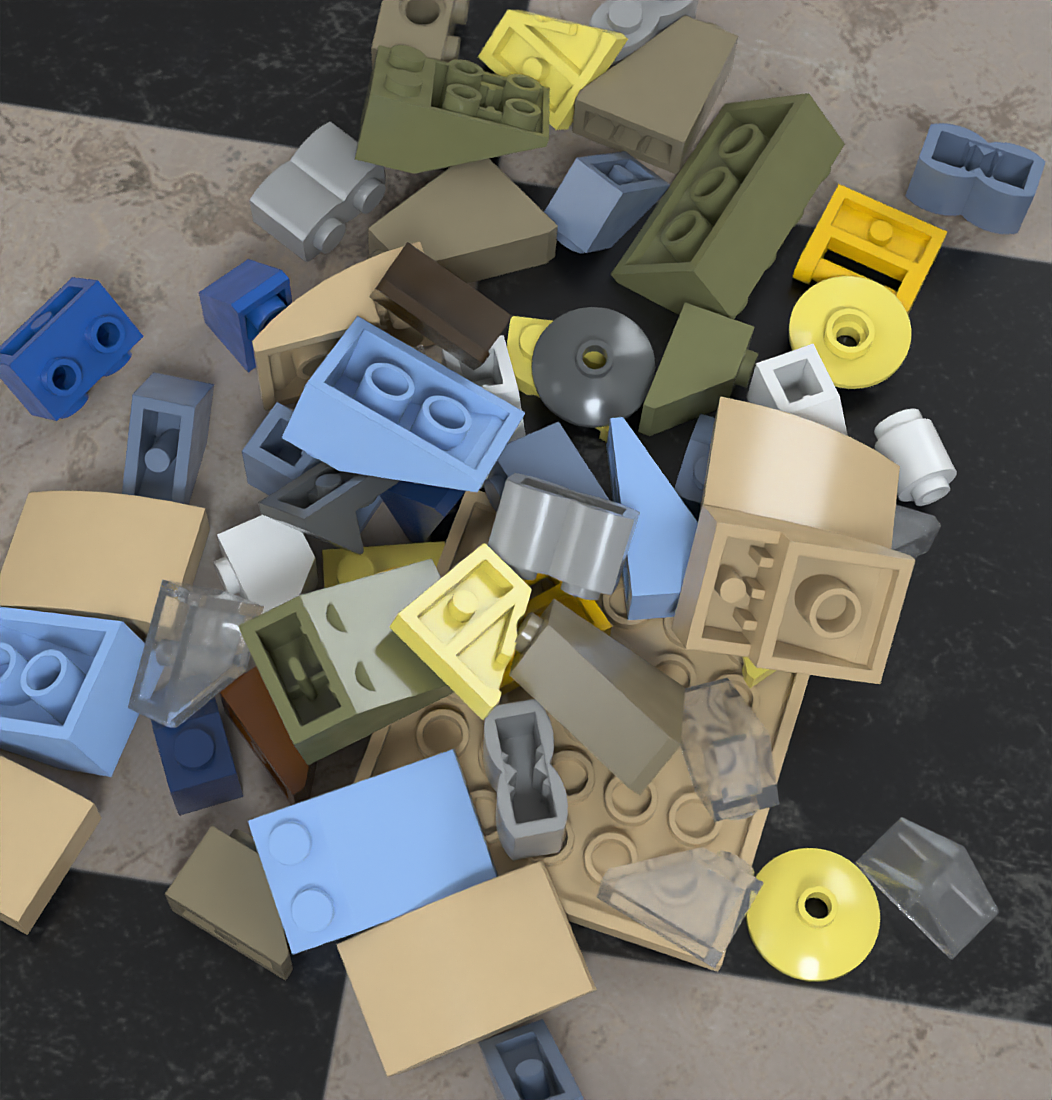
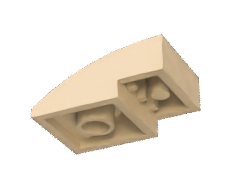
[252,241,435,410]
[698,397,900,549]
[0,491,210,645]
[671,505,915,684]
[0,756,102,935]
[336,861,597,1077]

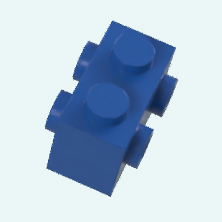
[0,277,144,421]

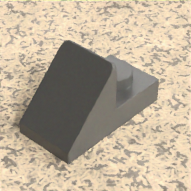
[258,461,400,555]

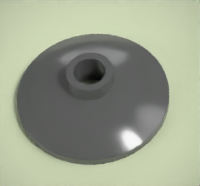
[532,307,655,428]

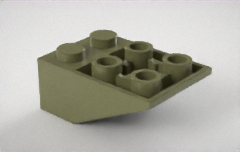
[355,45,550,174]
[238,558,454,765]

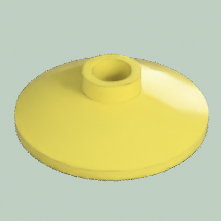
[789,276,911,389]
[746,848,880,982]

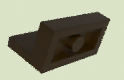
[369,242,513,371]

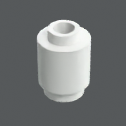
[874,409,957,506]

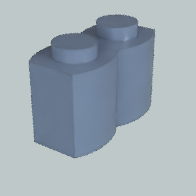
[905,123,1046,234]

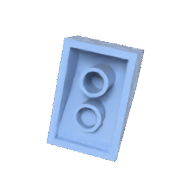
[282,316,525,492]
[0,607,163,777]
[248,748,498,954]

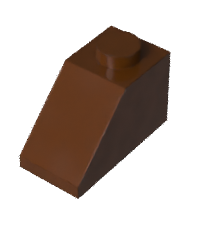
[219,666,317,805]

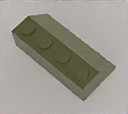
[611,93,845,319]

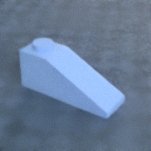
[606,417,698,620]

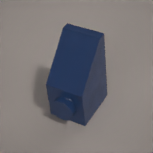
[146,674,243,816]

